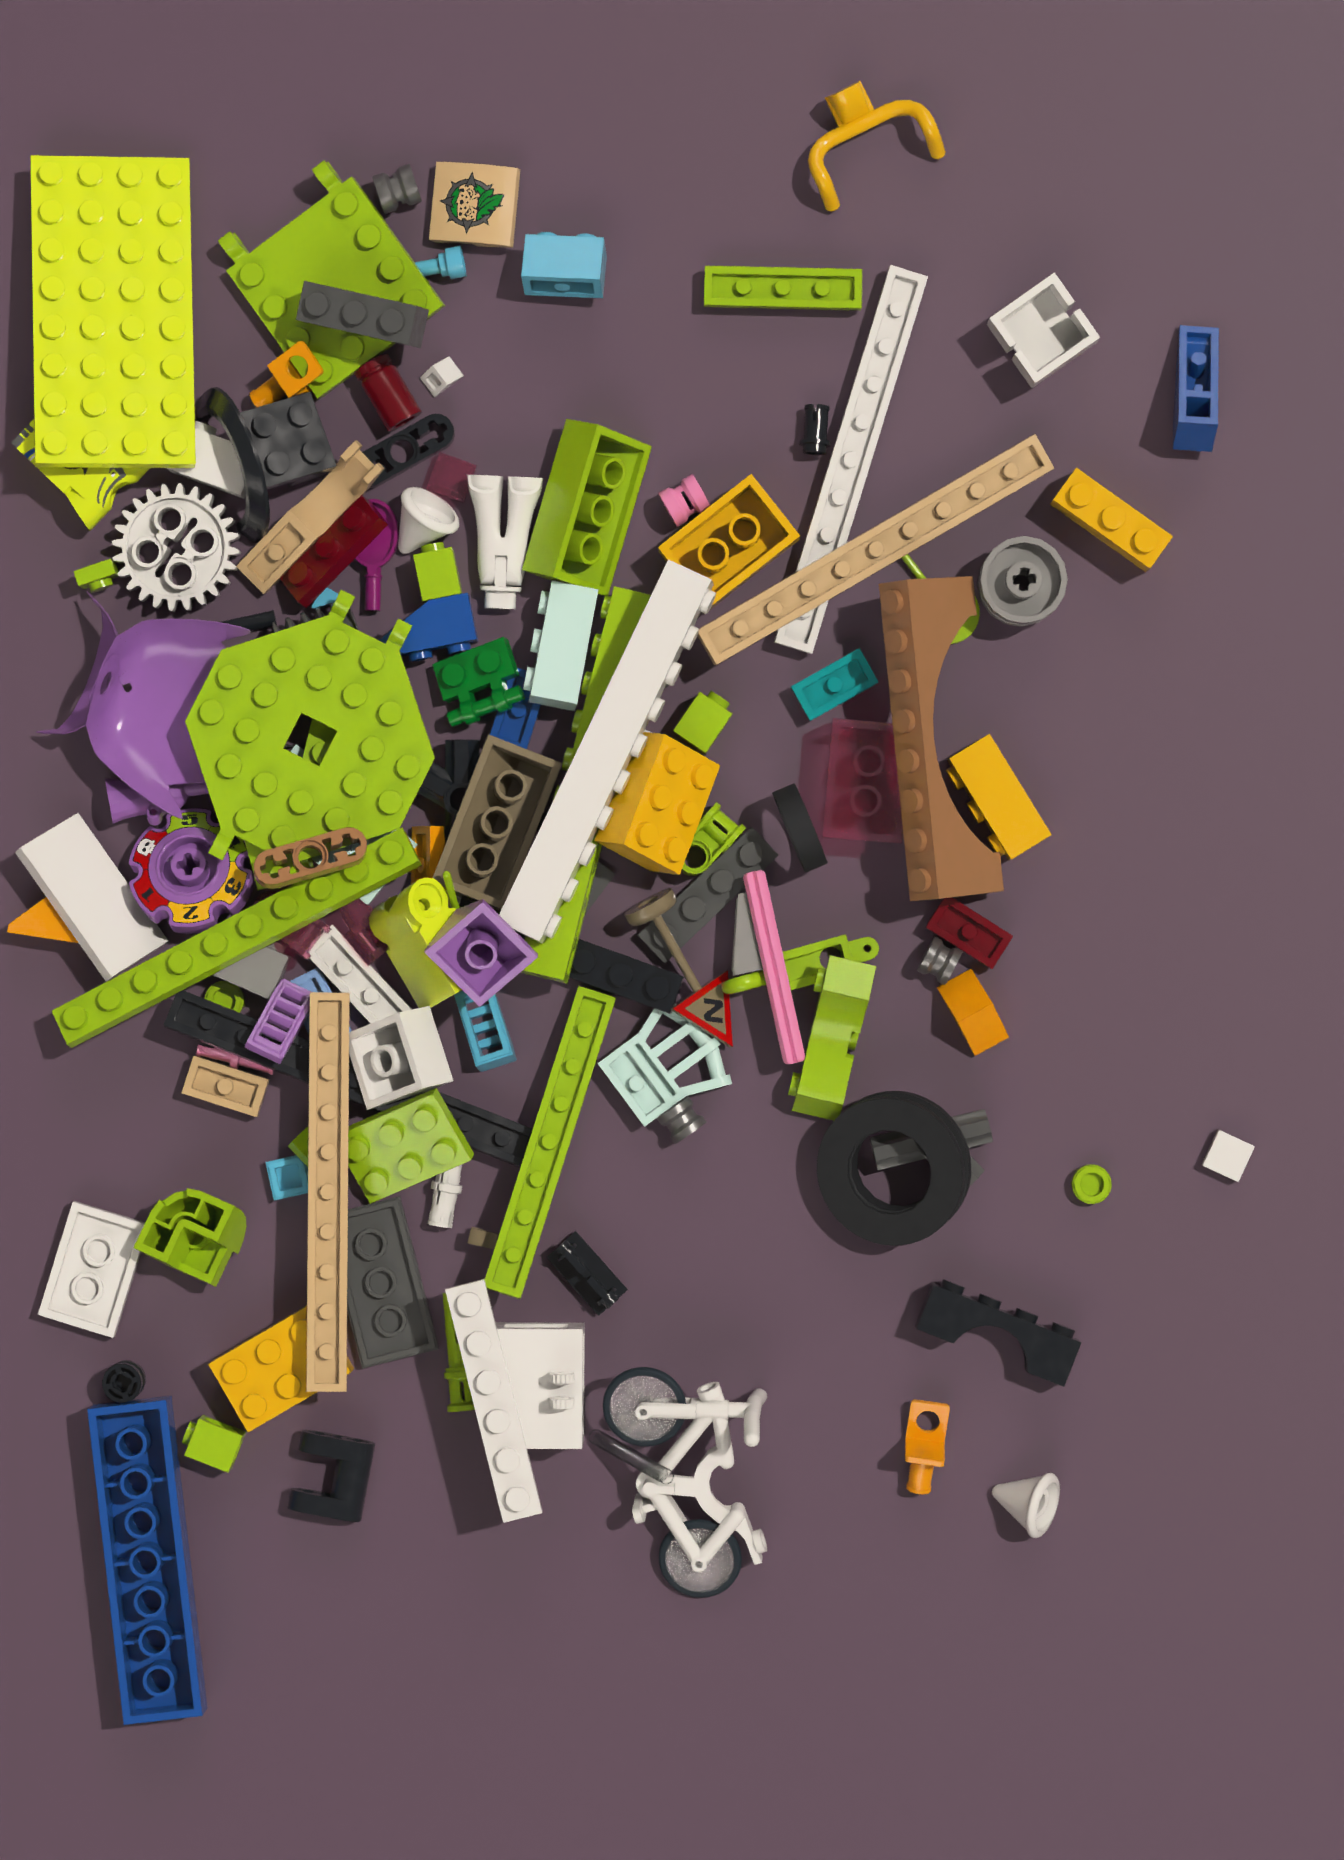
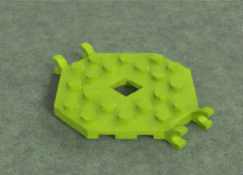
[185,590,435,889]

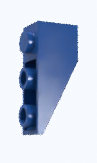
[379,593,479,662]

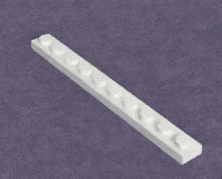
[774,265,928,654]

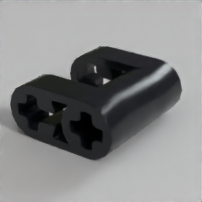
[287,1430,375,1522]

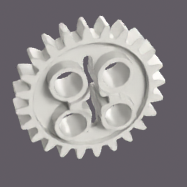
[112,483,241,612]

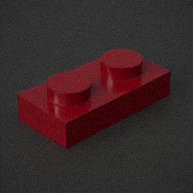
[925,897,1013,969]

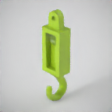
[721,934,879,994]

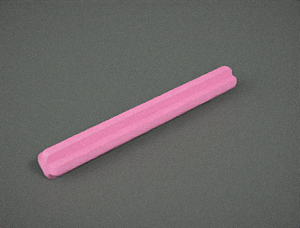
[743,870,805,1065]

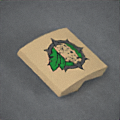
[429,162,521,248]

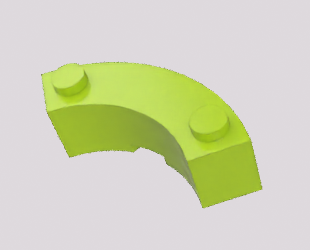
[788,955,876,1121]

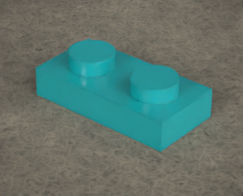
[791,648,879,721]

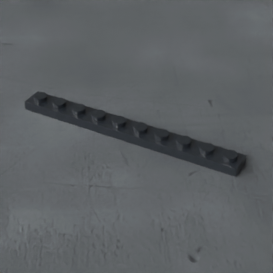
[163,990,533,1168]

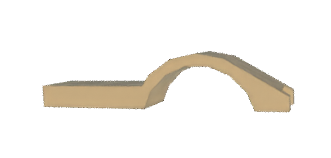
[237,440,385,594]

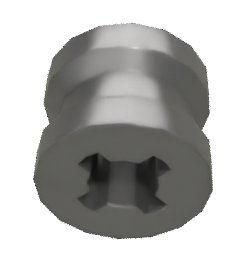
[917,936,963,985]
[657,1096,706,1144]

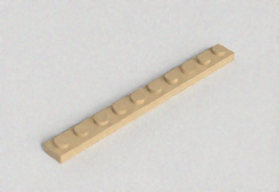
[697,434,1054,665]
[306,992,350,1392]

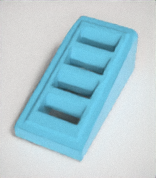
[454,991,517,1072]

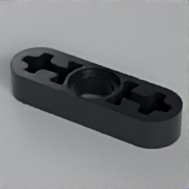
[362,414,455,489]

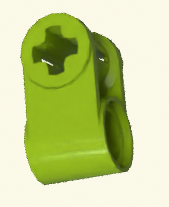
[681,802,746,876]

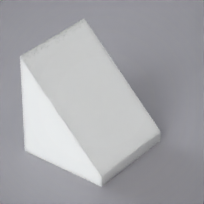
[420,356,464,398]

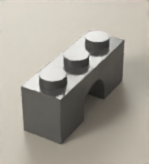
[296,281,429,348]

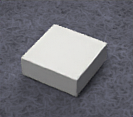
[1201,1130,1255,1182]

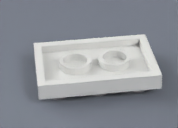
[38,1201,145,1338]

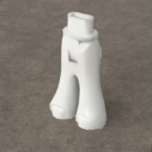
[467,475,543,609]

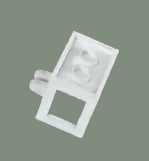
[496,1322,585,1449]

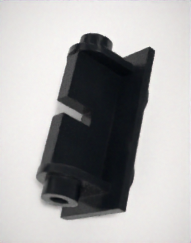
[547,1231,628,1316]

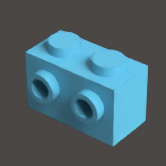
[521,232,607,298]

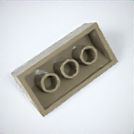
[433,734,562,913]

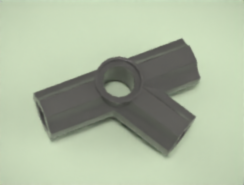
[870,1109,993,1187]

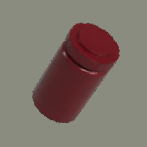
[354,354,422,432]

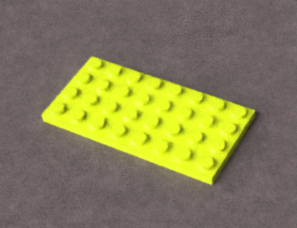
[30,155,196,468]

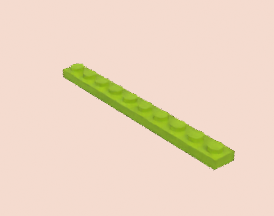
[52,828,422,1048]

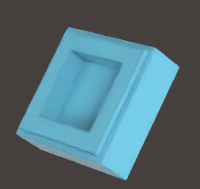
[265,1155,308,1201]

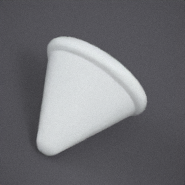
[398,487,460,554]
[992,1473,1060,1538]

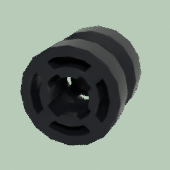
[102,1360,146,1403]

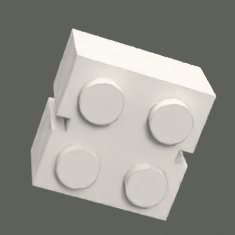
[987,272,1100,388]

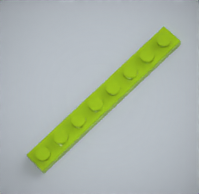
[485,986,616,1300]

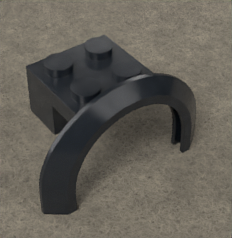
[196,387,337,543]

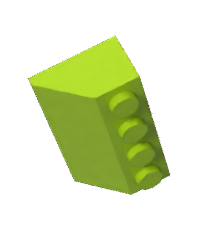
[522,419,652,596]

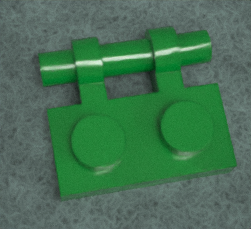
[432,637,525,727]

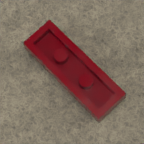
[280,495,388,608]

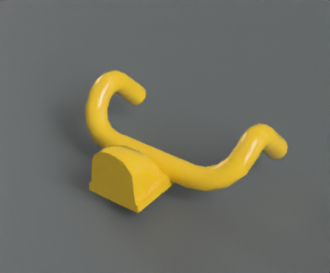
[808,80,946,211]

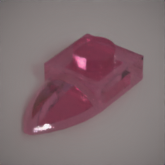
[339,898,388,966]

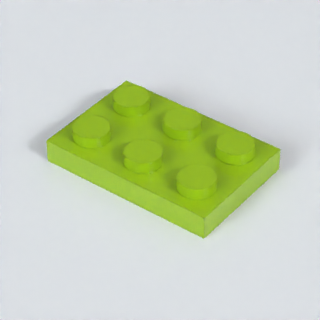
[348,1088,474,1204]

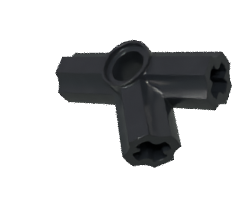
[418,739,480,844]

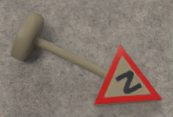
[624,888,733,1048]

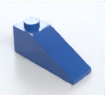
[1173,325,1219,452]

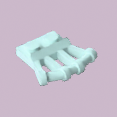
[598,1003,732,1127]

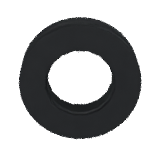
[817,1091,971,1246]

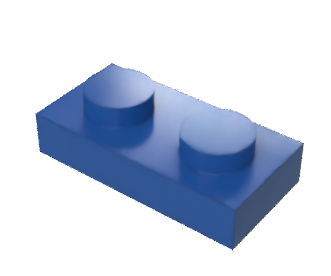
[490,668,541,749]

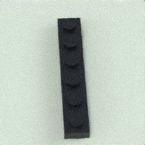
[459,898,685,1014]

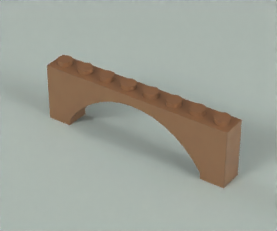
[879,576,1004,901]

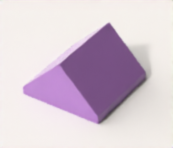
[424,899,538,1007]

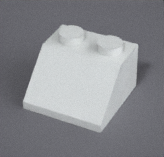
[349,1006,453,1110]

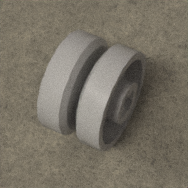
[977,536,1068,627]

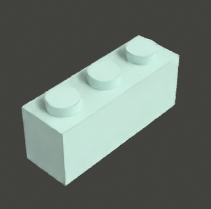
[523,580,599,711]

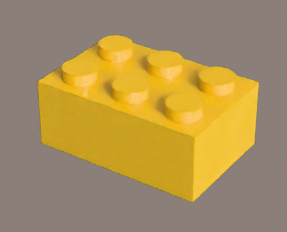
[658,474,800,611]
[594,732,720,875]
[208,1305,354,1432]

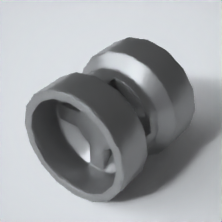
[372,164,422,214]

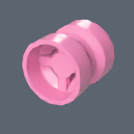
[658,474,710,527]

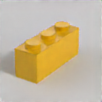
[1050,468,1173,572]
[945,734,1052,860]

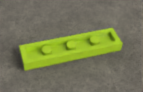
[704,266,863,311]

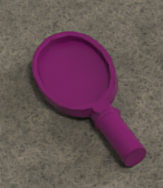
[355,499,399,612]

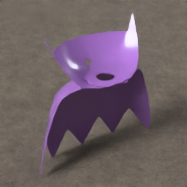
[36,591,251,819]

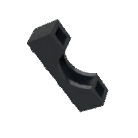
[915,1279,1081,1387]

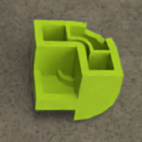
[133,1188,247,1287]

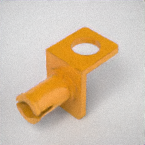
[250,341,324,407]
[905,1399,950,1495]

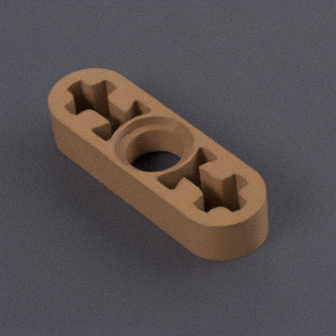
[254,827,367,889]

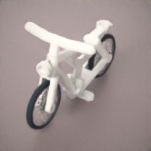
[603,1367,767,1598]

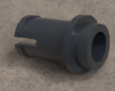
[799,404,831,455]

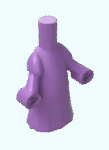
[105,778,209,825]

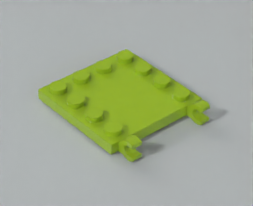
[218,160,445,399]

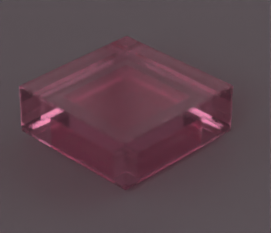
[426,452,477,503]

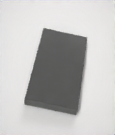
[347,1196,439,1369]

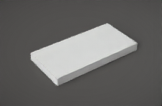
[15,813,168,982]

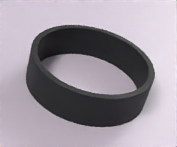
[772,783,828,873]

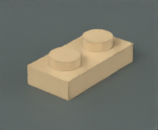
[182,1055,270,1117]

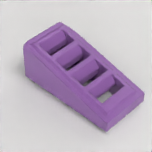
[245,979,311,1064]

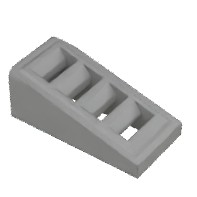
[731,892,762,976]

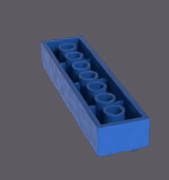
[87,1395,208,1725]

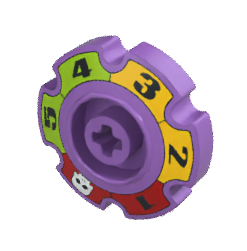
[129,809,255,934]

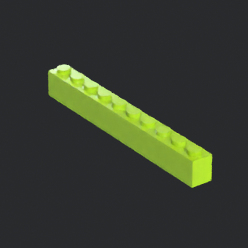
[521,586,651,984]

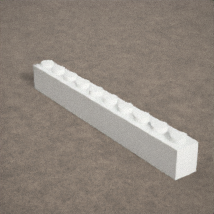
[499,559,717,944]

